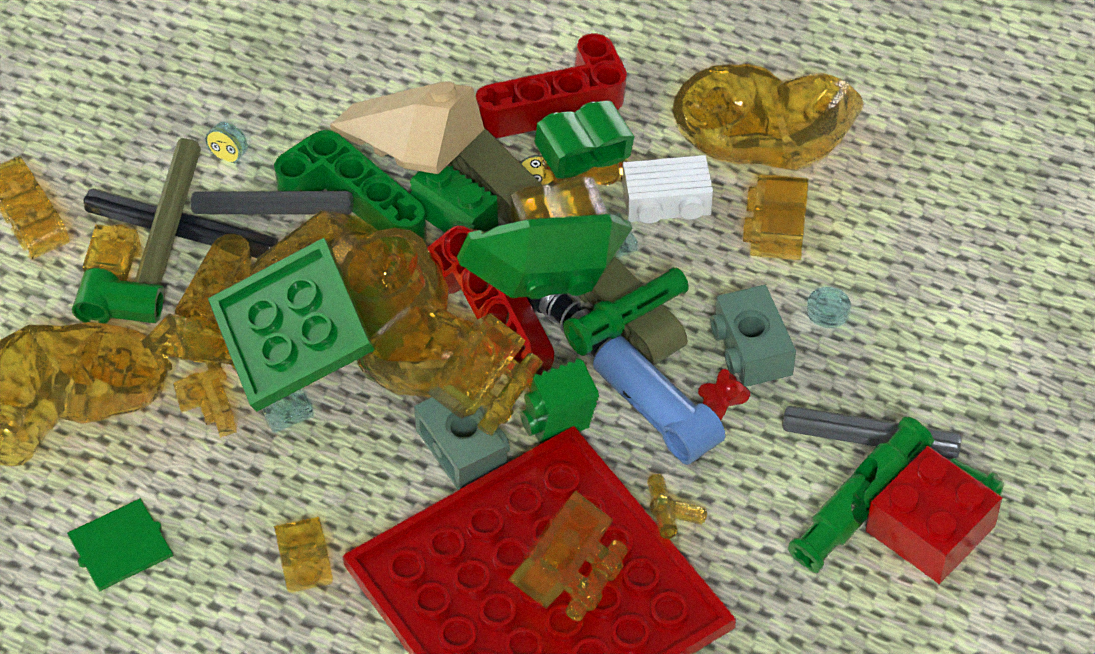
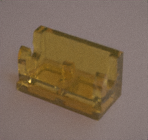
[141,313,236,381]

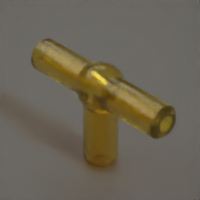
[647,474,707,539]

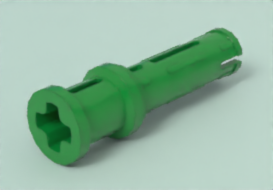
[563,267,689,356]

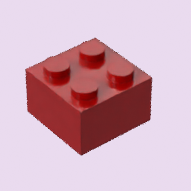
[866,446,1002,584]

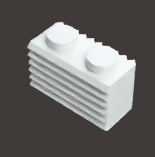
[622,155,713,223]

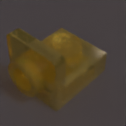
[82,224,143,281]
[173,368,237,438]
[274,517,333,593]

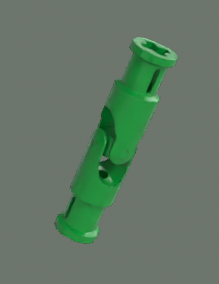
[787,417,934,573]

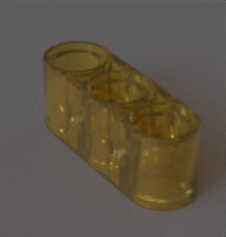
[0,156,70,260]
[174,234,254,353]

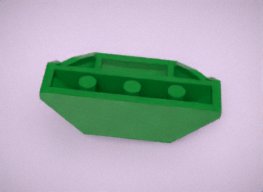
[457,214,633,299]

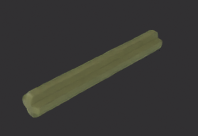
[134,138,201,285]

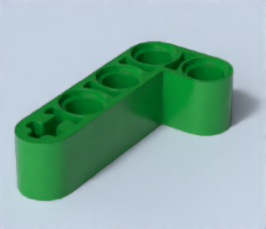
[274,130,427,252]

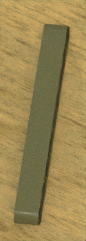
[448,128,688,365]

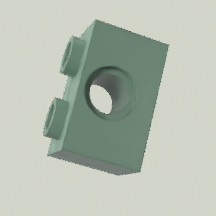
[710,284,796,387]
[414,384,510,490]

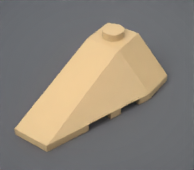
[330,82,484,174]

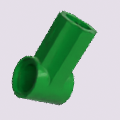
[72,268,165,325]

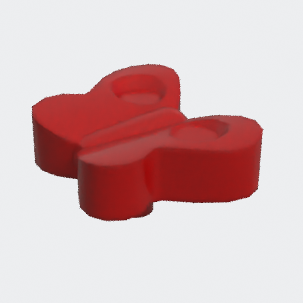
[698,369,750,421]

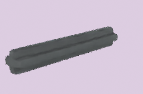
[191,191,354,214]
[783,406,962,459]

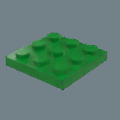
[208,238,375,412]

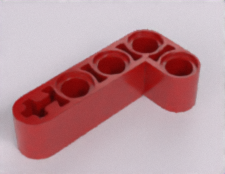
[475,33,627,138]
[411,226,555,376]

